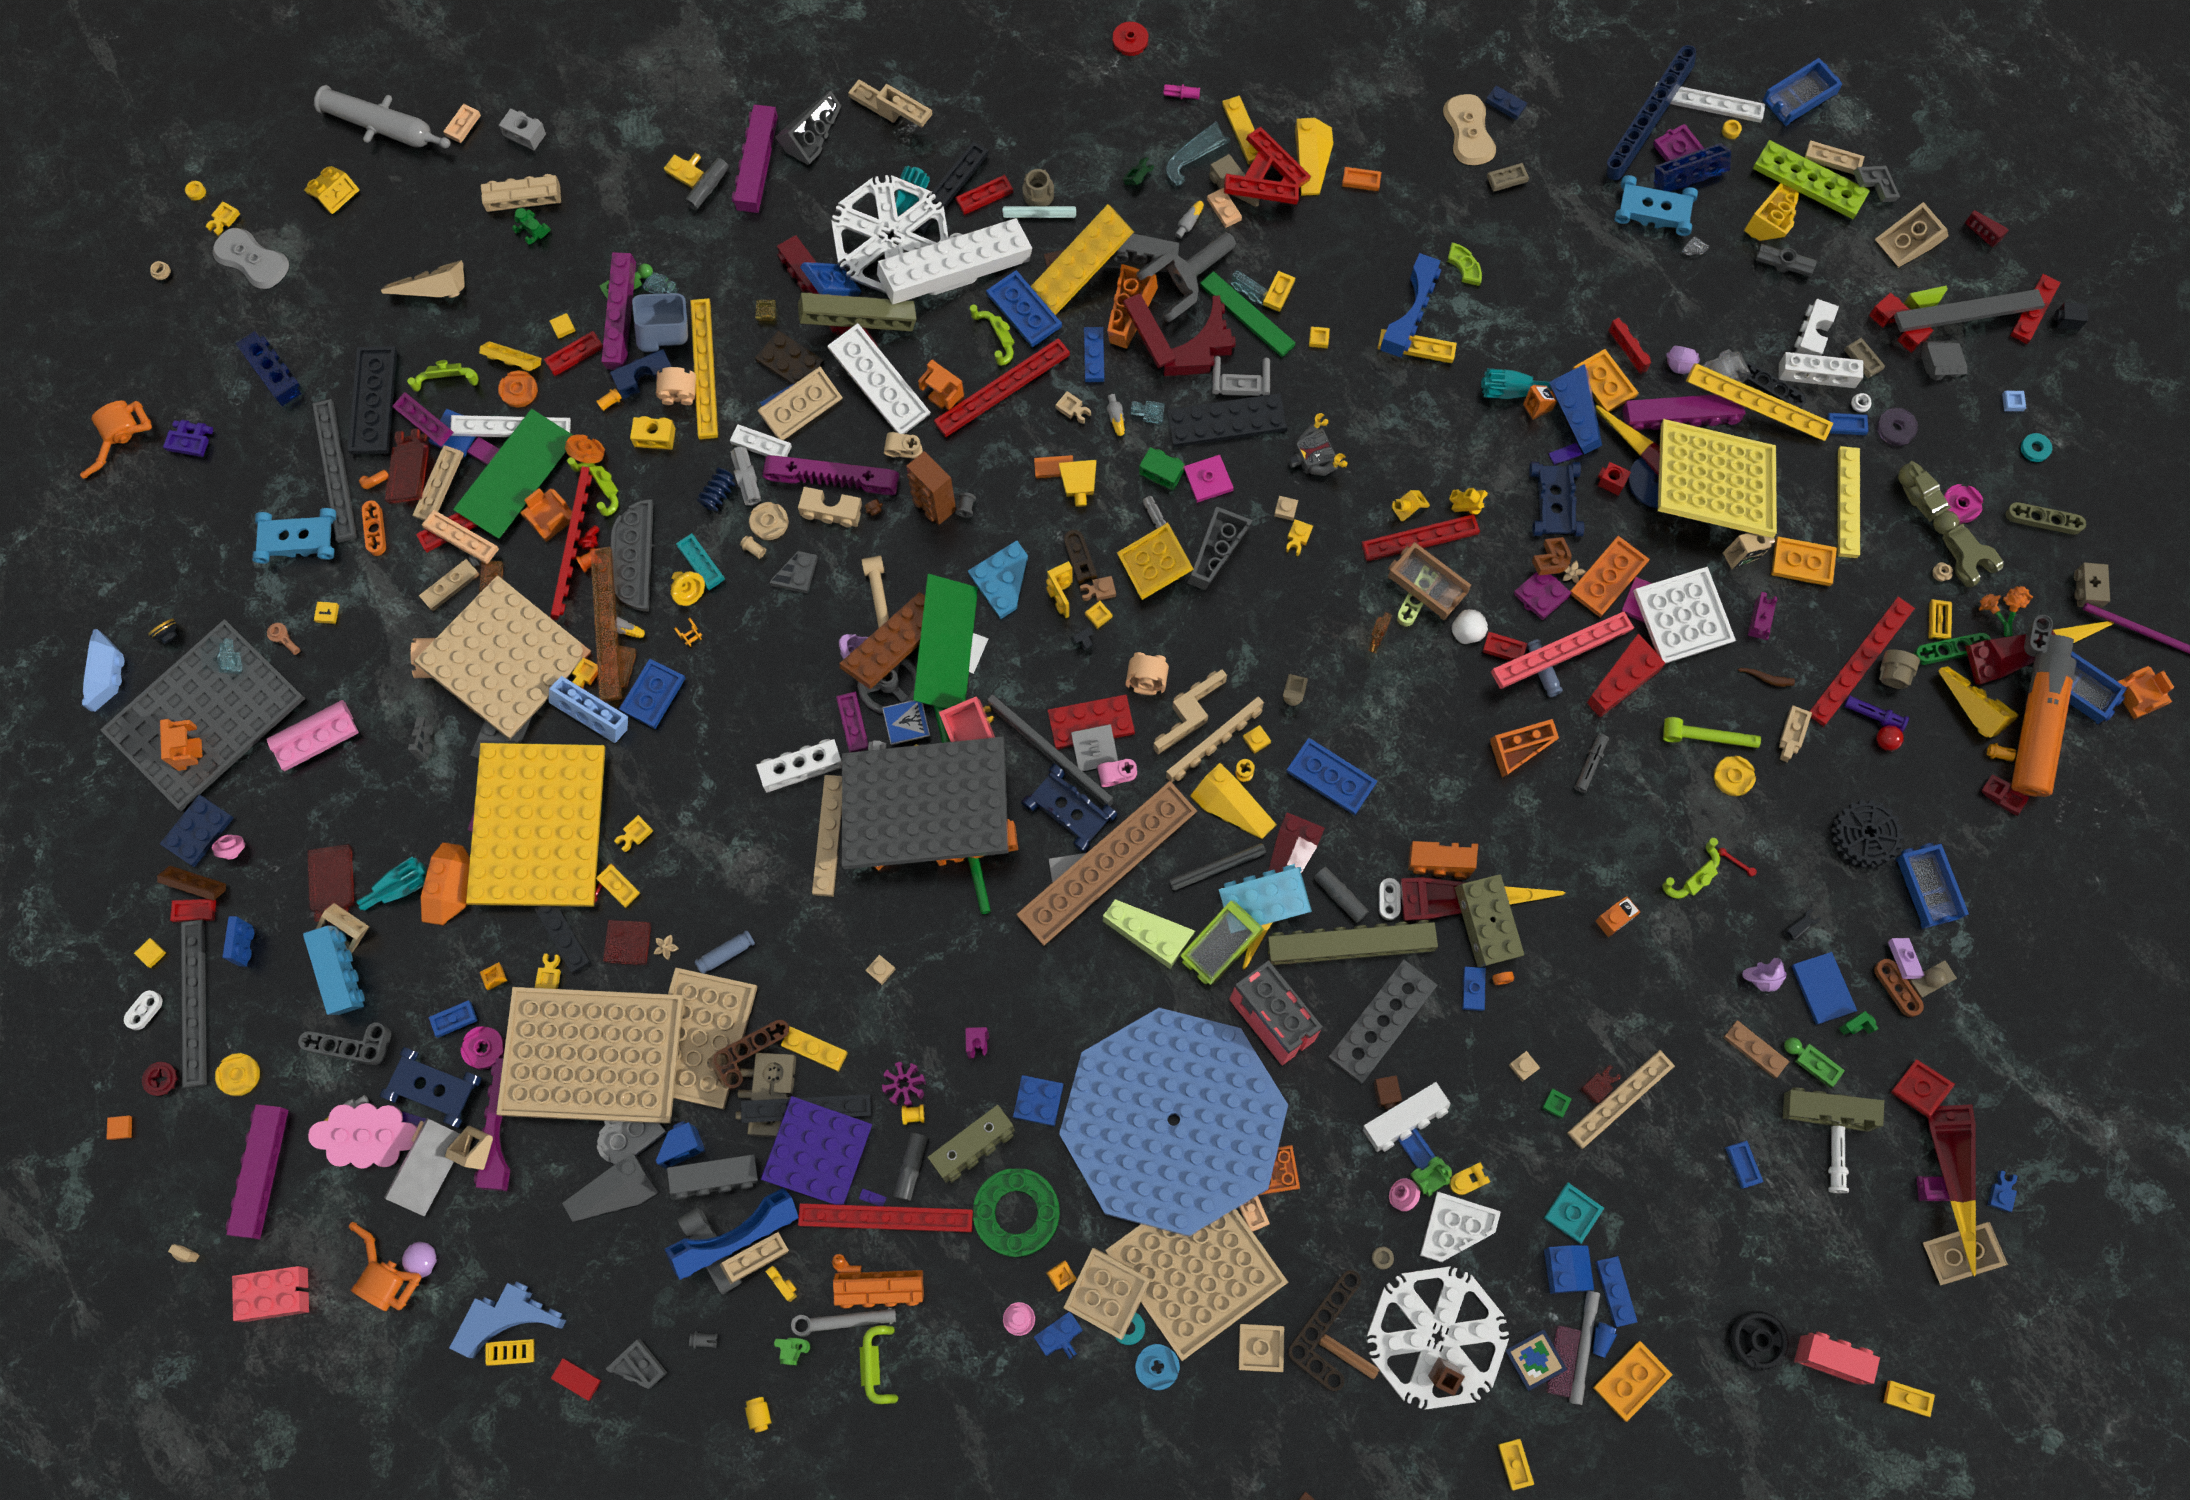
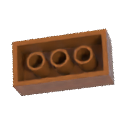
[906,451,956,525]

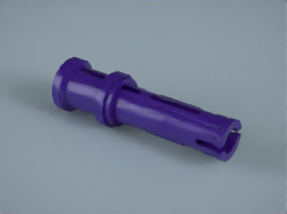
[1844,695,1909,732]

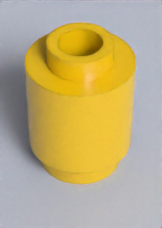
[745,1397,771,1433]

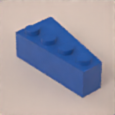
[1549,364,1602,454]

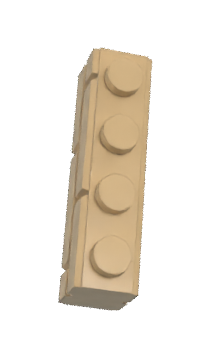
[481,174,561,212]

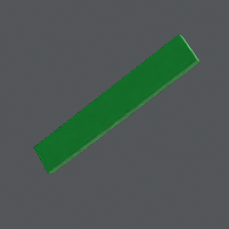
[1200,271,1296,357]

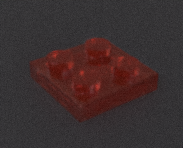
[603,920,651,965]

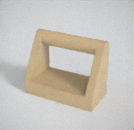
[316,903,369,953]
[445,1126,493,1170]

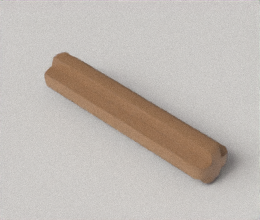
[1319,1334,1379,1379]

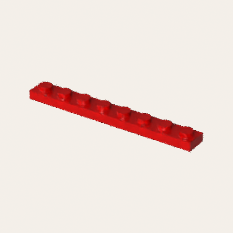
[934,338,1070,438]
[550,466,592,621]
[1809,597,1915,727]
[798,1204,973,1232]

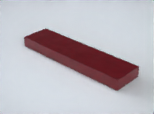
[1123,293,1176,368]

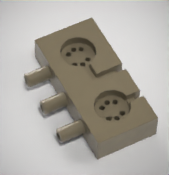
[736,1053,796,1138]

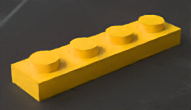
[1378,329,1457,363]

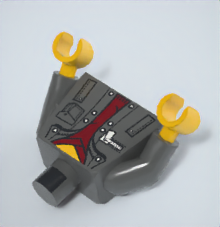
[1288,413,1347,476]

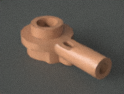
[267,623,300,655]

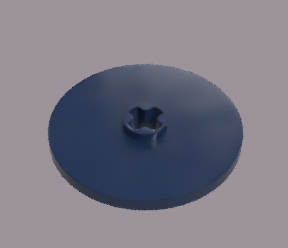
[1628,457,1659,508]

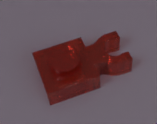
[1581,1065,1622,1104]

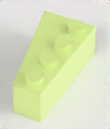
[1103,899,1195,969]

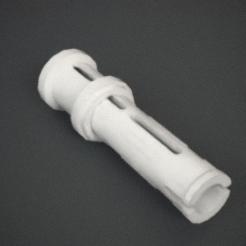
[1828,1126,1849,1193]

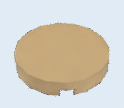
[749,502,789,540]

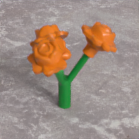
[1979,586,2033,637]

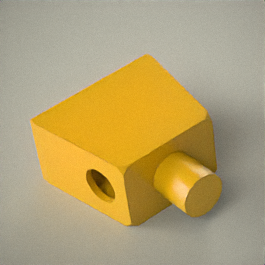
[1059,460,1096,507]

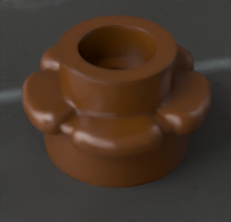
[864,499,883,516]

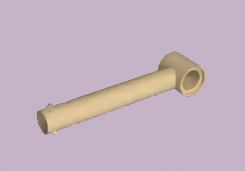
[862,555,889,628]

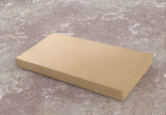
[757,367,843,440]

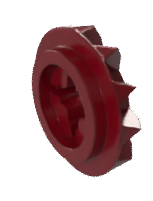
[142,1062,178,1096]

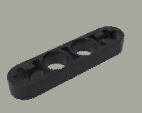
[1736,362,1806,409]

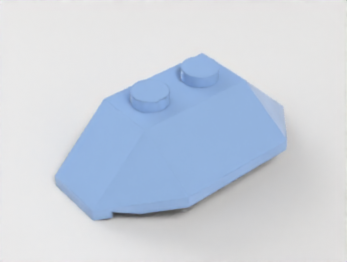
[82,629,124,711]

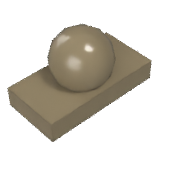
[1283,674,1308,706]
[1908,961,1957,999]

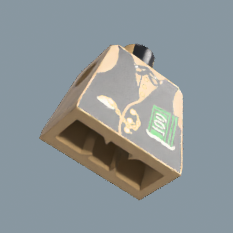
[1723,533,1775,569]

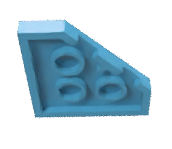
[968,541,1028,619]

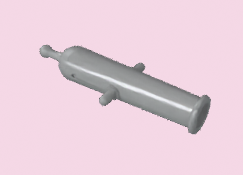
[314,85,450,149]

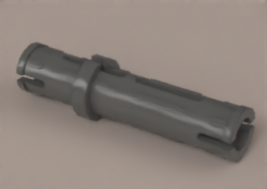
[1574,733,1609,793]

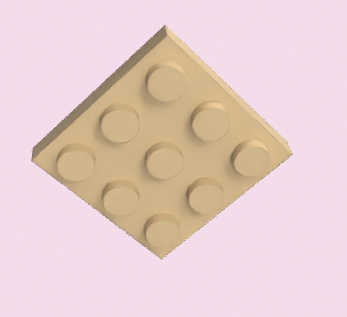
[1064,1248,1152,1340]

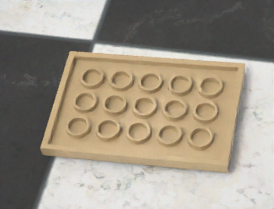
[668,967,757,1110]

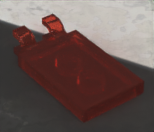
[385,429,429,504]
[308,844,354,924]

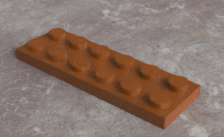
[839,592,925,689]

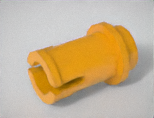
[596,389,622,411]
[1987,743,2016,762]

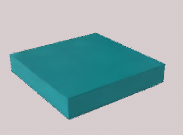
[1543,1182,1604,1244]

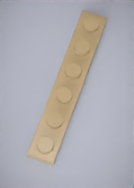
[1166,696,1264,782]
[812,775,842,897]

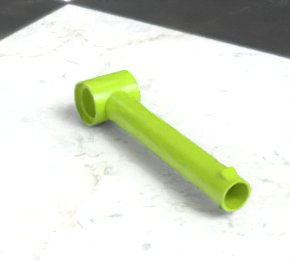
[1663,717,1761,748]

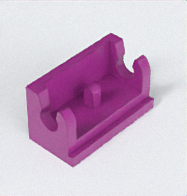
[1748,592,1777,640]
[966,1027,989,1058]
[1916,1176,1950,1201]

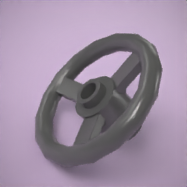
[857,658,917,713]

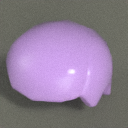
[402,1242,437,1278]

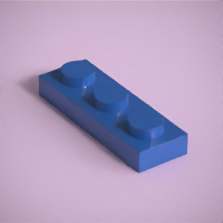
[1084,327,1104,382]
[1596,1256,1637,1327]

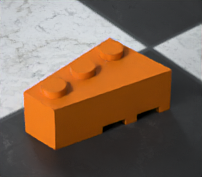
[1490,719,1559,778]

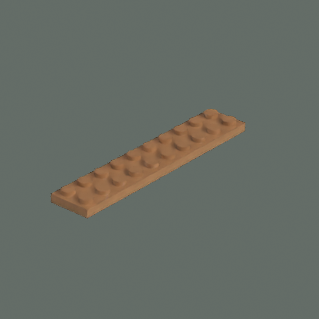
[1016,781,1197,946]

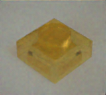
[756,300,776,321]

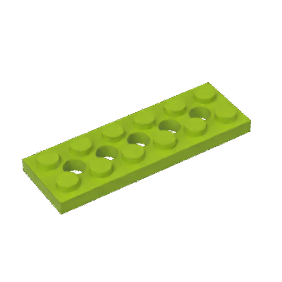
[1753,140,1870,219]

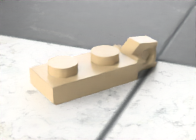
[1779,705,1812,762]

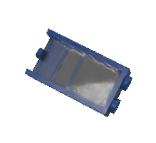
[1763,58,1842,126]
[2069,651,2127,724]
[1895,843,1969,929]

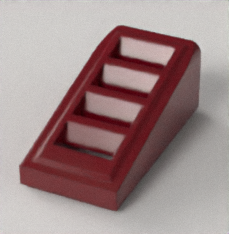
[1965,210,2009,248]

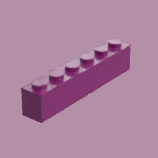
[732,105,778,213]
[602,252,636,370]
[1622,395,1746,431]
[226,1104,289,1240]

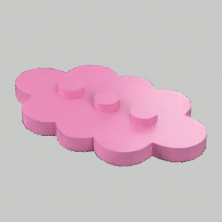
[308,1103,417,1169]

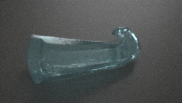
[1166,121,1230,186]

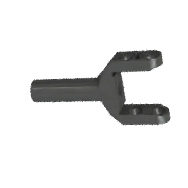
[1136,232,1236,323]

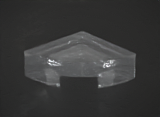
[1682,236,1710,255]

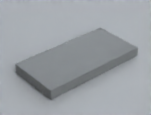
[384,1118,460,1216]

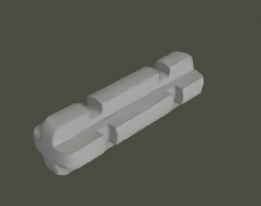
[1143,496,1166,528]

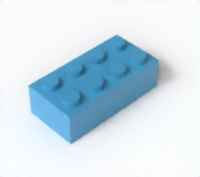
[303,925,365,1015]

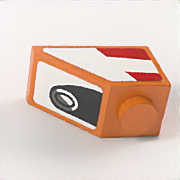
[1523,385,1557,420]
[1595,896,1640,937]

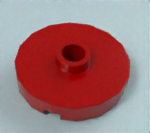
[1113,22,1148,56]

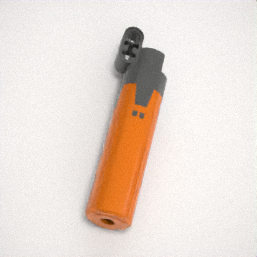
[2011,615,2077,797]

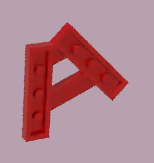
[1224,127,1311,205]

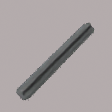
[1170,843,1266,890]

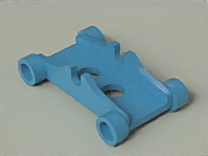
[1615,175,1698,236]
[252,508,336,564]

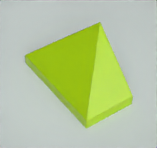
[1904,286,1948,310]

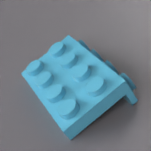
[1219,864,1312,933]

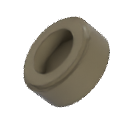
[1371,1247,1394,1270]

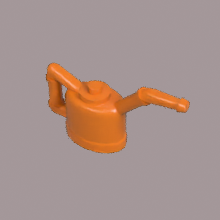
[80,400,152,479]
[349,1222,422,1311]

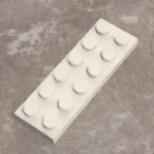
[828,323,931,434]

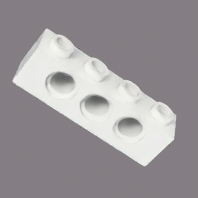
[1778,352,1863,388]
[756,739,842,793]

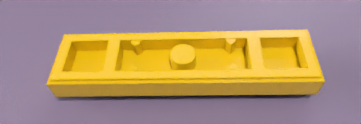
[1222,96,1258,164]

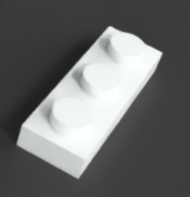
[730,425,792,457]

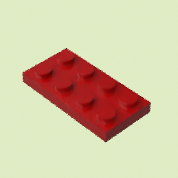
[1048,694,1135,749]

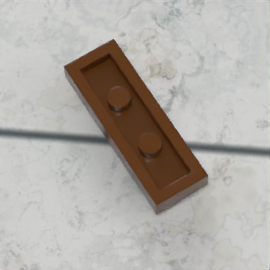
[157,866,226,900]

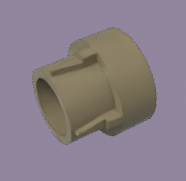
[1022,169,1054,206]
[1879,650,1920,689]

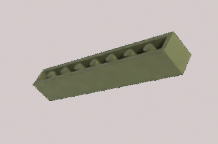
[1267,920,1438,965]

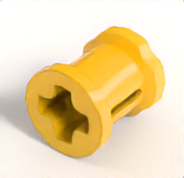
[1235,759,1255,782]
[902,1104,925,1125]

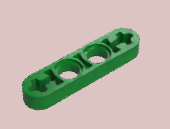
[1913,633,1991,665]

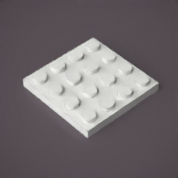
[1633,567,1736,664]

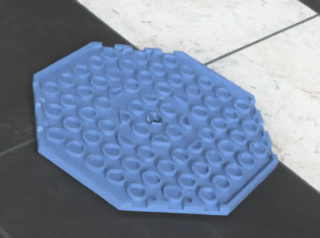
[1059,1008,1288,1237]

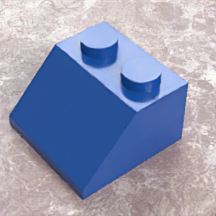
[656,1121,706,1169]
[1544,1245,1594,1294]

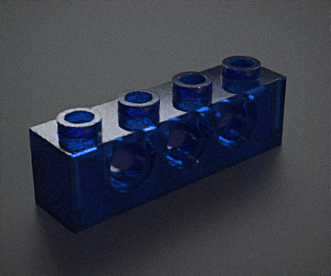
[1654,143,1731,192]
[235,331,302,406]

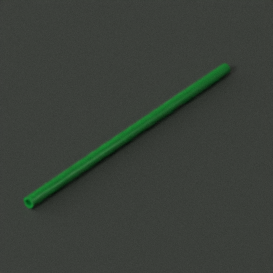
[934,706,991,914]

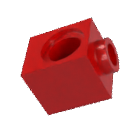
[1597,462,1631,496]

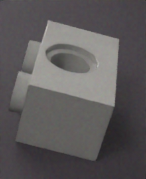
[499,108,546,151]

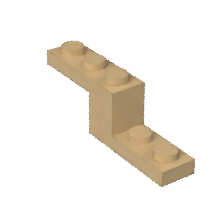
[848,80,932,127]
[1153,669,1227,755]

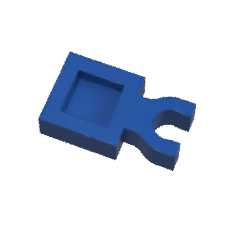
[1987,1170,2018,1213]

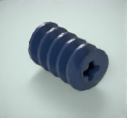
[696,467,735,512]

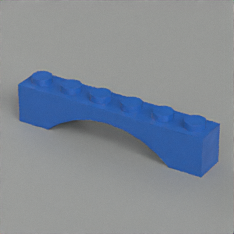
[1380,253,1442,358]
[665,1188,799,1280]

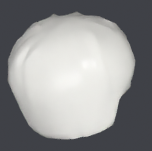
[1452,609,1488,644]

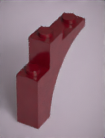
[1164,295,1235,376]

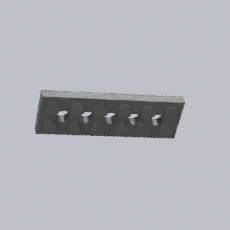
[1328,960,1437,1084]

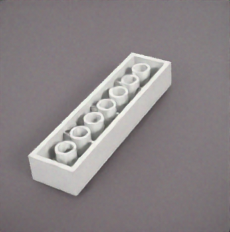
[877,218,1032,305]

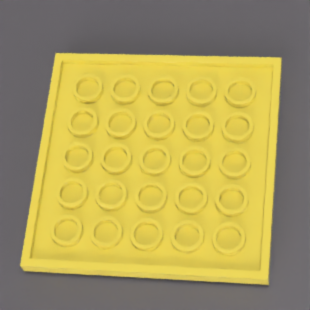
[1658,419,1777,538]

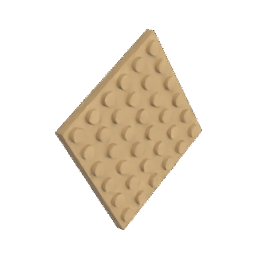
[414,575,591,740]
[1105,1209,1288,1361]

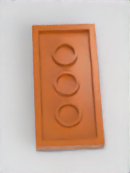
[1570,536,1650,618]

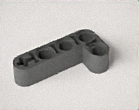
[298,1023,391,1065]
[677,1207,742,1295]

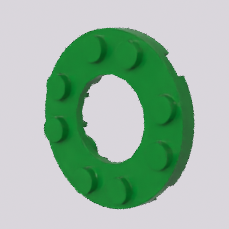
[973,1169,1060,1257]

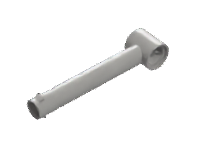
[791,1307,896,1337]

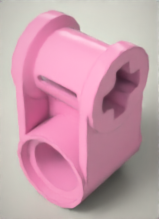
[1097,759,1137,787]

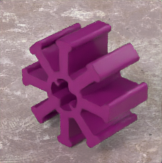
[882,1062,926,1107]

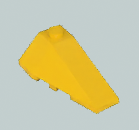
[1190,763,1277,839]

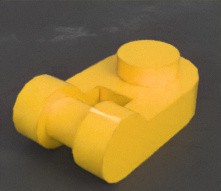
[1449,1162,1490,1195]

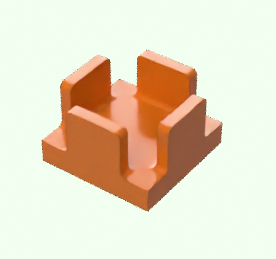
[918,360,964,410]
[520,488,572,542]
[2118,666,2174,719]
[160,719,202,771]

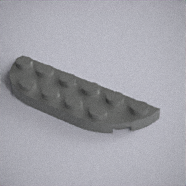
[609,499,653,611]

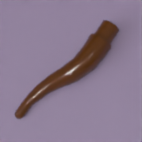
[1738,668,1795,687]

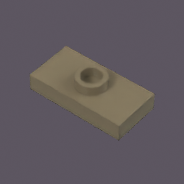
[1487,163,1529,192]
[1844,338,1885,378]

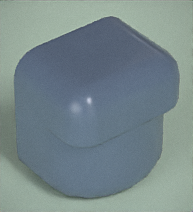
[632,293,688,352]

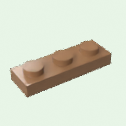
[1723,1020,1789,1079]

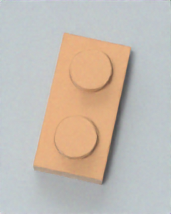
[443,104,481,143]
[1207,188,1242,228]

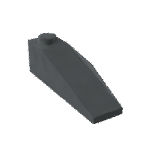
[775,90,841,165]
[562,1154,659,1222]

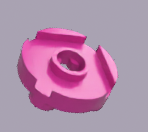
[1944,484,1983,524]
[461,1027,505,1070]

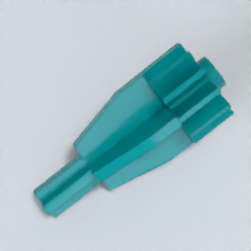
[895,166,930,217]
[1481,368,1551,399]
[356,857,427,910]

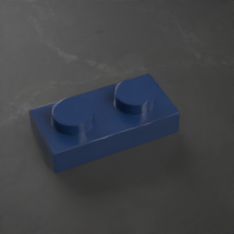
[1485,85,1527,120]

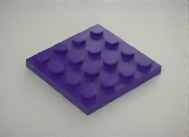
[760,1096,872,1205]

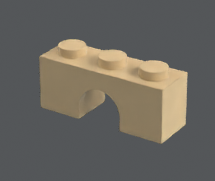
[798,487,863,527]

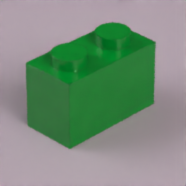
[1139,447,1185,491]

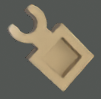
[1055,391,1091,424]

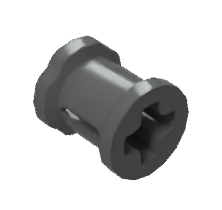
[955,492,976,518]

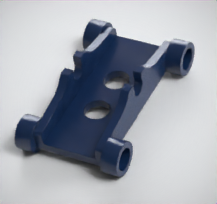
[1529,461,1584,537]
[1021,764,1118,853]
[379,1047,482,1128]

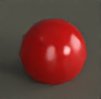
[1877,725,1904,751]

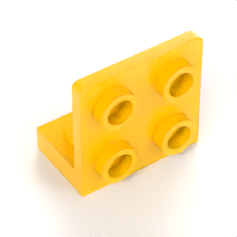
[304,166,359,214]
[1046,561,1073,618]

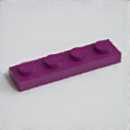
[392,392,454,447]

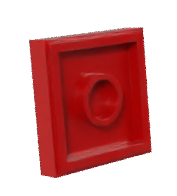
[1891,1059,1955,1119]

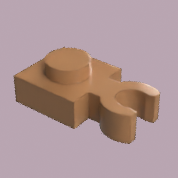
[1080,576,1116,601]

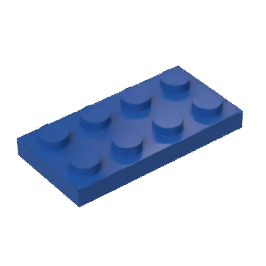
[986,270,1062,347]
[1286,738,1377,815]

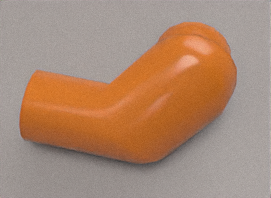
[359,470,389,489]
[832,1254,862,1273]

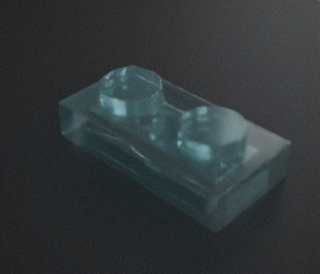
[1231,270,1267,305]

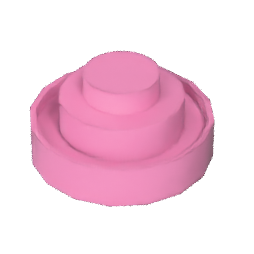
[212,835,245,860]
[1389,1178,1420,1211]
[1003,1302,1035,1336]

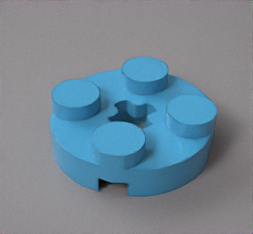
[1135,1344,1180,1390]

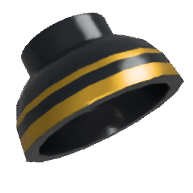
[148,618,178,644]

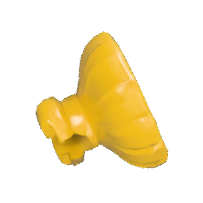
[671,571,705,606]

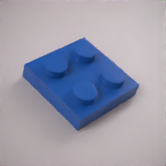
[223,916,254,967]
[1013,1075,1064,1127]

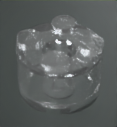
[1703,349,1751,383]

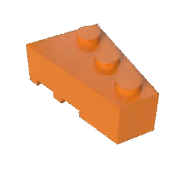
[1408,841,1478,880]

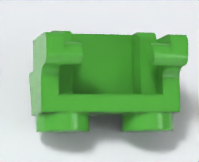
[1410,1156,1452,1197]
[774,1338,810,1365]

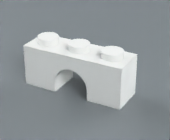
[1794,299,1839,356]

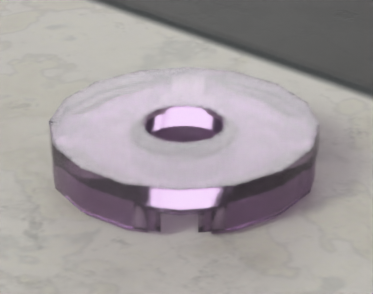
[1877,408,1918,445]

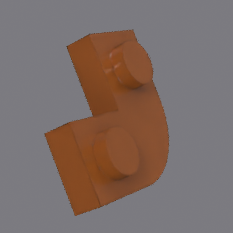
[1532,537,1572,575]

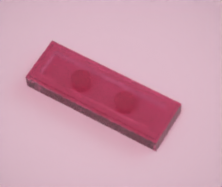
[1547,1325,1581,1398]

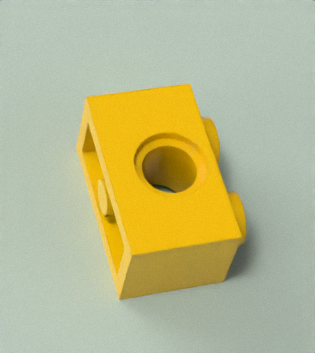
[630,416,676,450]

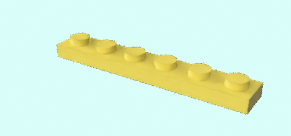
[1838,446,1860,558]

